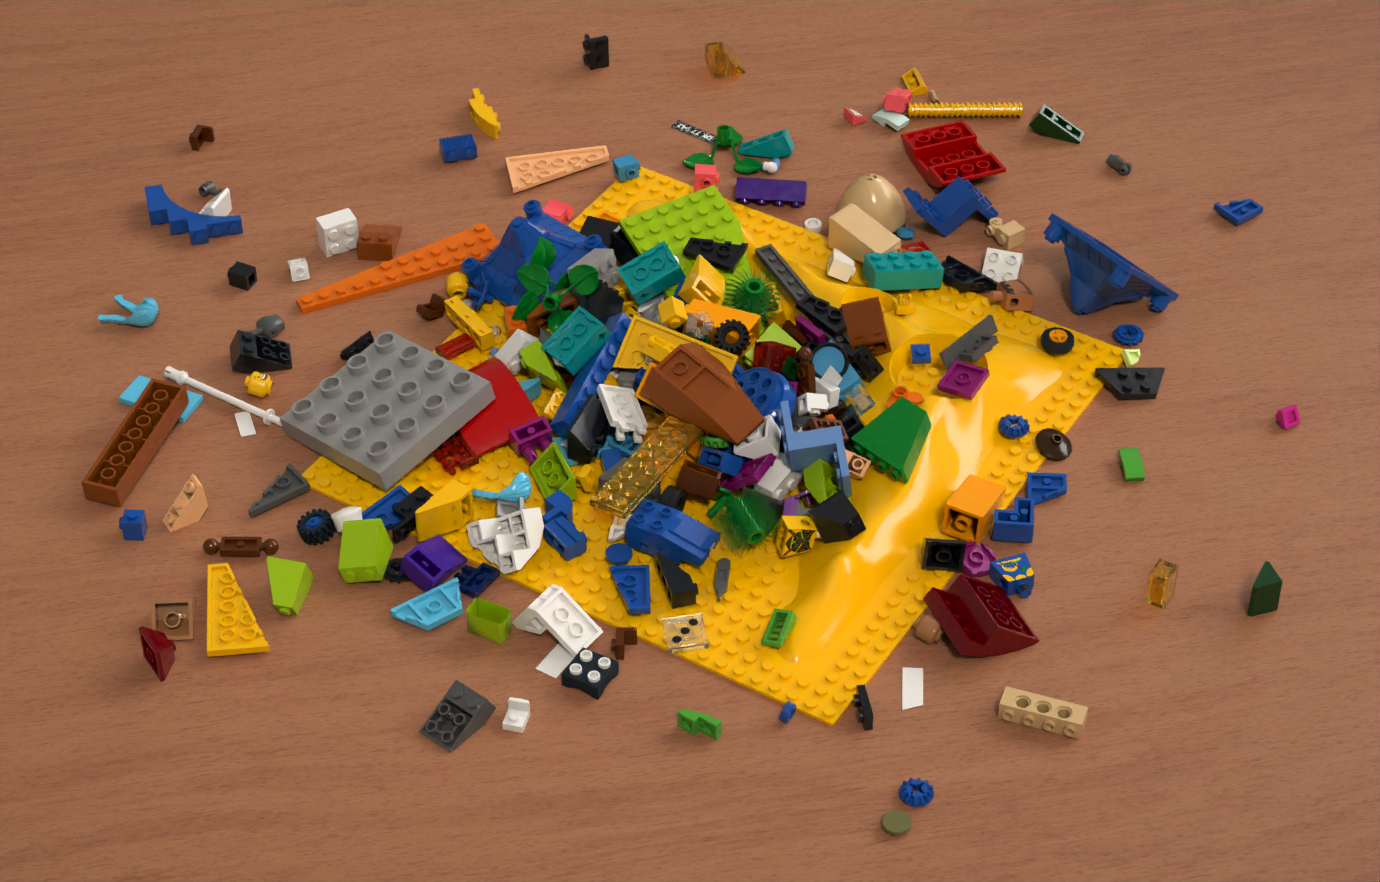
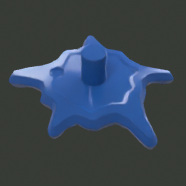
[466,271,494,312]

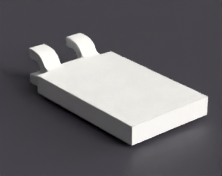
[596,384,648,443]

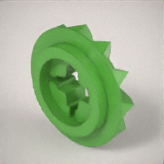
[701,434,731,448]

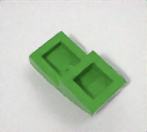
[1118,448,1145,482]
[678,709,722,741]

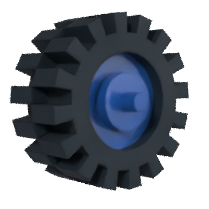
[297,508,336,545]

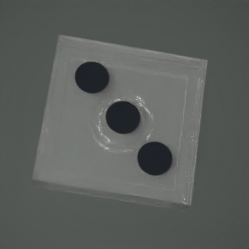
[662,613,709,654]

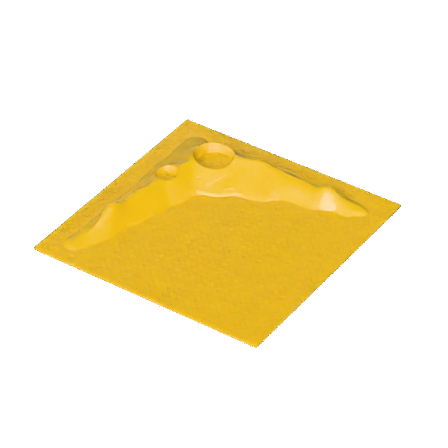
[301,166,1124,726]

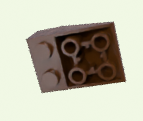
[675,459,723,500]

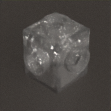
[685,311,714,339]

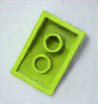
[519,340,569,394]
[803,458,851,504]

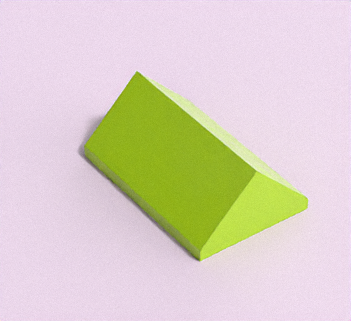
[529,441,577,500]

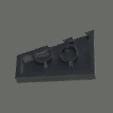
[683,237,748,273]
[795,294,847,338]

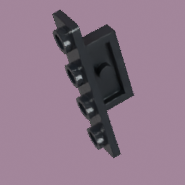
[392,486,434,543]

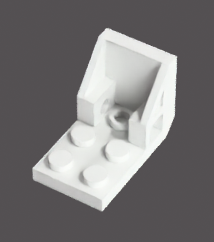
[512,584,603,657]

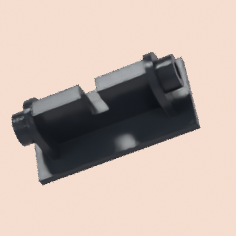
[340,331,374,360]

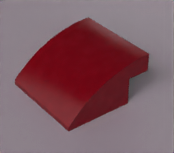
[923,574,1039,657]

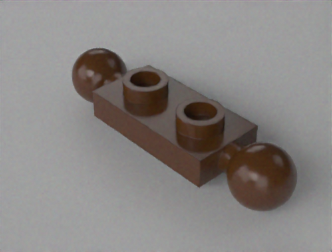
[797,347,816,396]
[203,537,279,556]

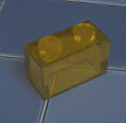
[1145,559,1178,609]

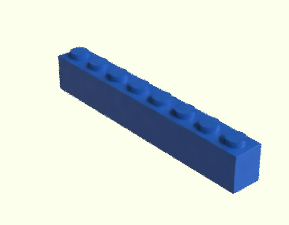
[550,312,631,438]

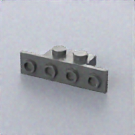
[939,315,999,370]

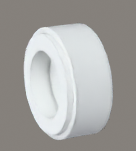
[804,218,822,233]

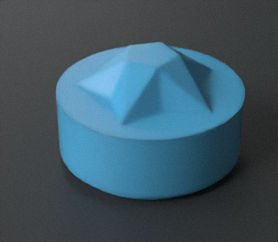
[897,227,915,240]

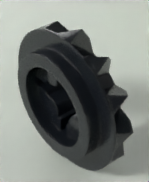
[384,558,408,583]

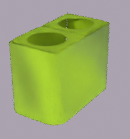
[466,597,512,644]

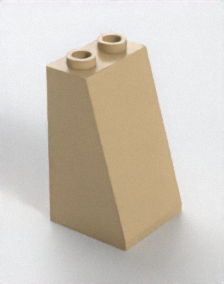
[828,203,902,263]

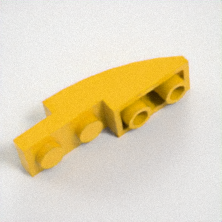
[469,88,501,139]

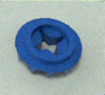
[1114,324,1144,346]
[999,414,1030,438]
[899,777,934,807]

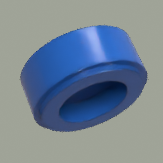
[779,701,796,723]

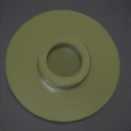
[882,810,912,835]

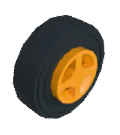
[1041,327,1074,354]

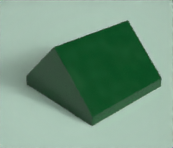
[1247,561,1283,617]

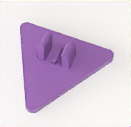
[778,490,812,506]

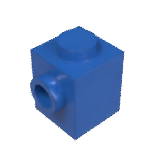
[119,509,147,541]

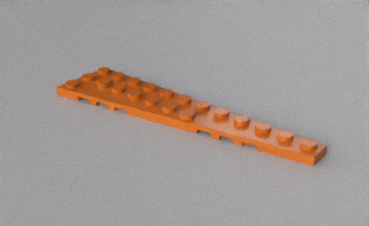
[296,222,499,314]

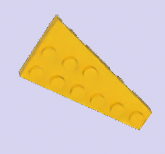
[613,315,739,374]
[207,563,270,657]

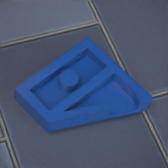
[1214,199,1263,226]

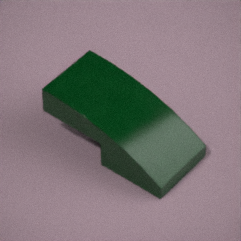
[780,356,799,384]

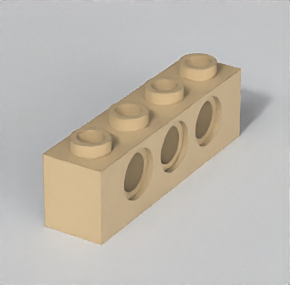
[998,686,1088,739]

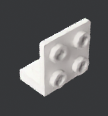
[982,247,1024,283]

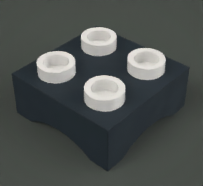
[562,647,619,700]

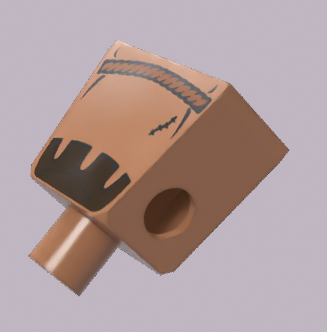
[989,279,1036,311]

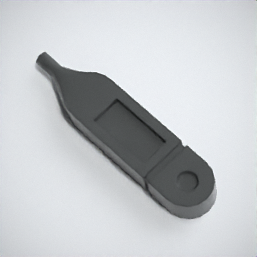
[715,558,730,601]

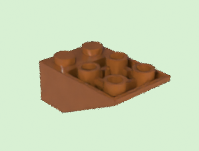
[841,297,892,355]

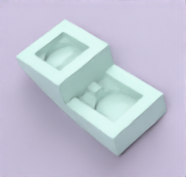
[872,108,910,131]

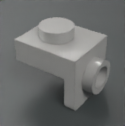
[495,497,526,518]

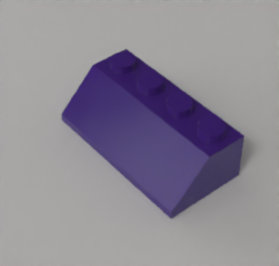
[735,177,808,207]

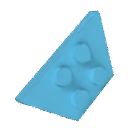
[390,577,463,631]

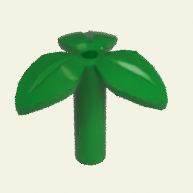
[706,486,735,519]

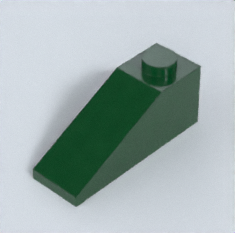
[1029,104,1085,144]

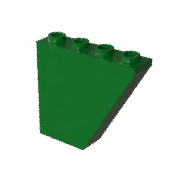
[851,397,932,484]

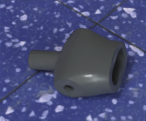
[250,314,285,338]

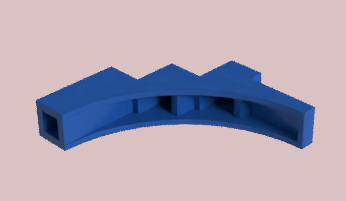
[144,184,243,245]

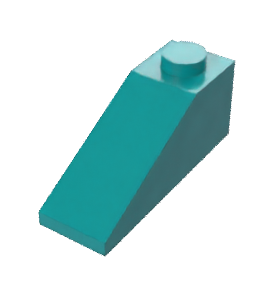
[738,128,795,158]

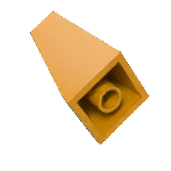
[682,299,761,363]
[941,474,1006,544]

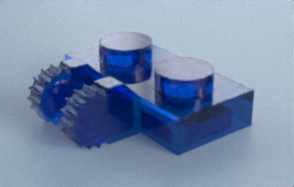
[454,562,500,599]

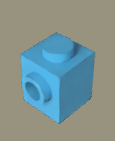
[612,154,640,182]

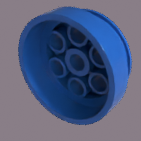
[735,367,797,429]

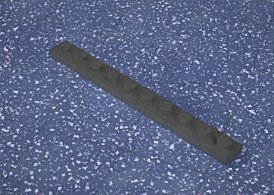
[755,244,855,368]

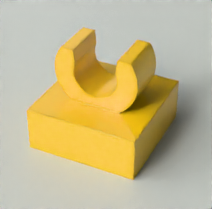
[893,293,915,315]
[574,464,598,492]

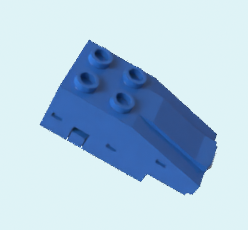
[626,499,720,566]

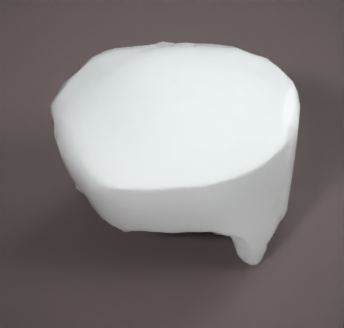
[331,506,363,533]

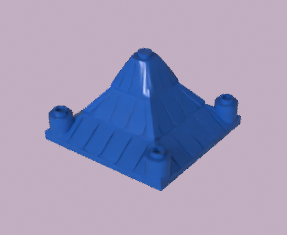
[461,200,609,307]
[1043,213,1179,315]

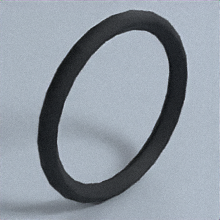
[809,342,849,379]

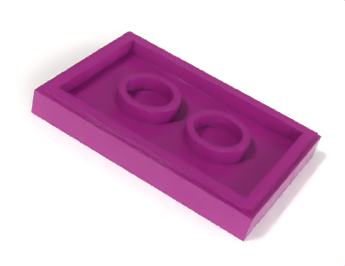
[717,453,776,492]

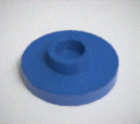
[606,543,632,565]

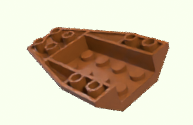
[642,342,765,446]

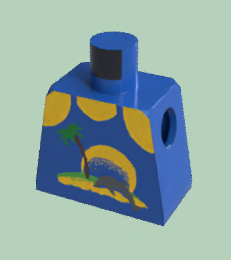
[989,553,1034,598]

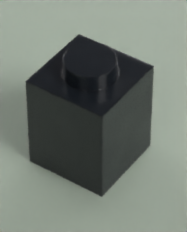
[227,261,257,291]

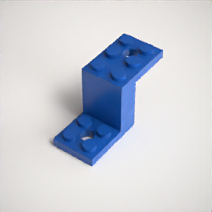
[903,176,999,237]

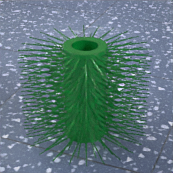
[723,267,782,329]
[710,484,782,557]

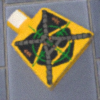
[775,516,821,557]

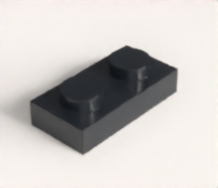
[853,684,873,731]

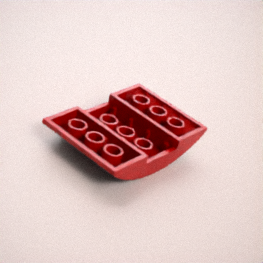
[901,120,1006,187]
[458,357,539,459]

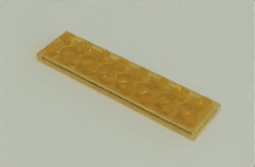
[590,416,703,519]

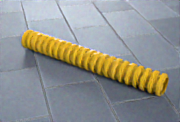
[907,102,1023,118]

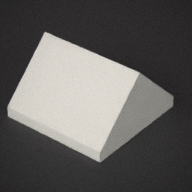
[198,188,232,216]

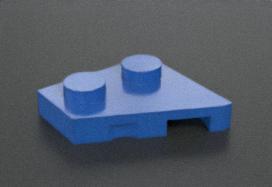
[1027,472,1067,505]

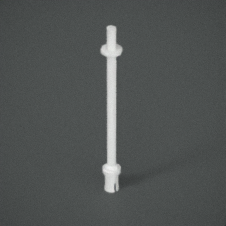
[163,366,283,427]

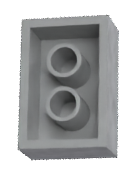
[567,248,620,303]

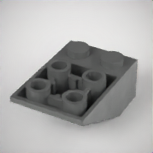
[419,680,496,752]

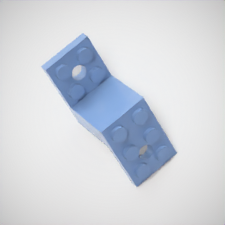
[778,400,852,497]

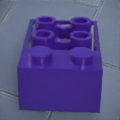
[399,534,468,592]

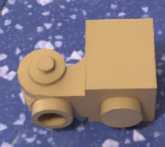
[985,217,1025,250]

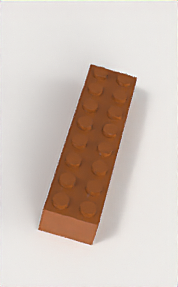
[82,378,189,507]

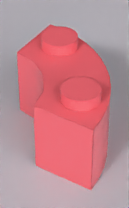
[543,198,574,225]

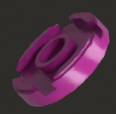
[962,541,996,577]

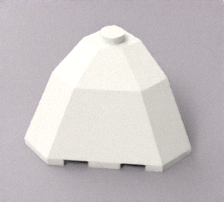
[466,507,544,574]

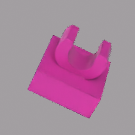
[1275,404,1301,429]

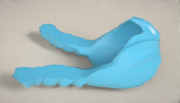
[97,295,159,327]
[472,472,532,503]

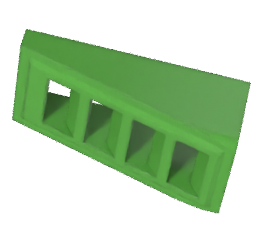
[761,609,797,648]

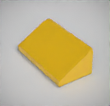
[901,67,929,96]

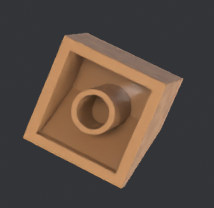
[151,598,196,640]

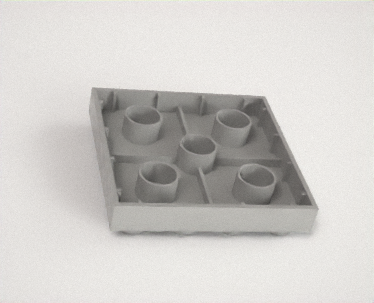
[280,330,496,490]

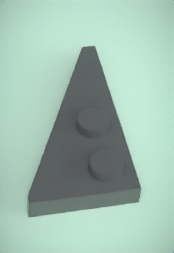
[248,464,310,518]

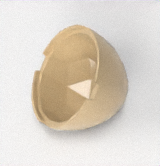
[837,173,906,233]

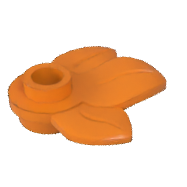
[887,386,924,408]

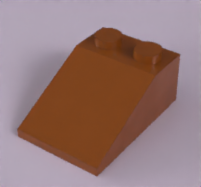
[356,224,402,261]
[527,288,578,339]

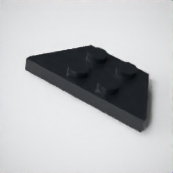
[941,255,998,291]
[1094,367,1165,399]

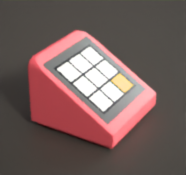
[844,107,867,125]

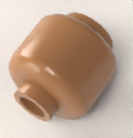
[913,614,945,645]

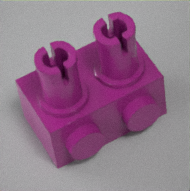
[509,416,553,466]

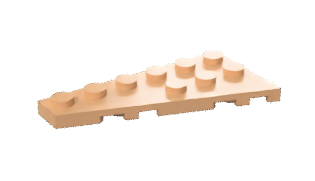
[505,145,609,193]

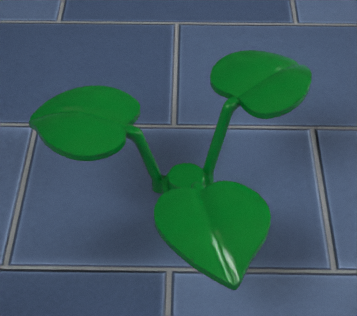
[682,125,763,173]
[512,237,571,321]
[516,264,598,333]

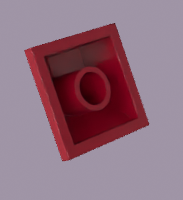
[139,626,176,682]

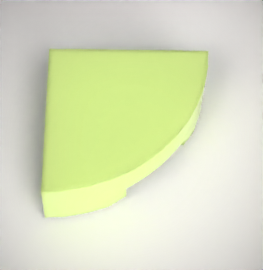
[1121,349,1141,368]

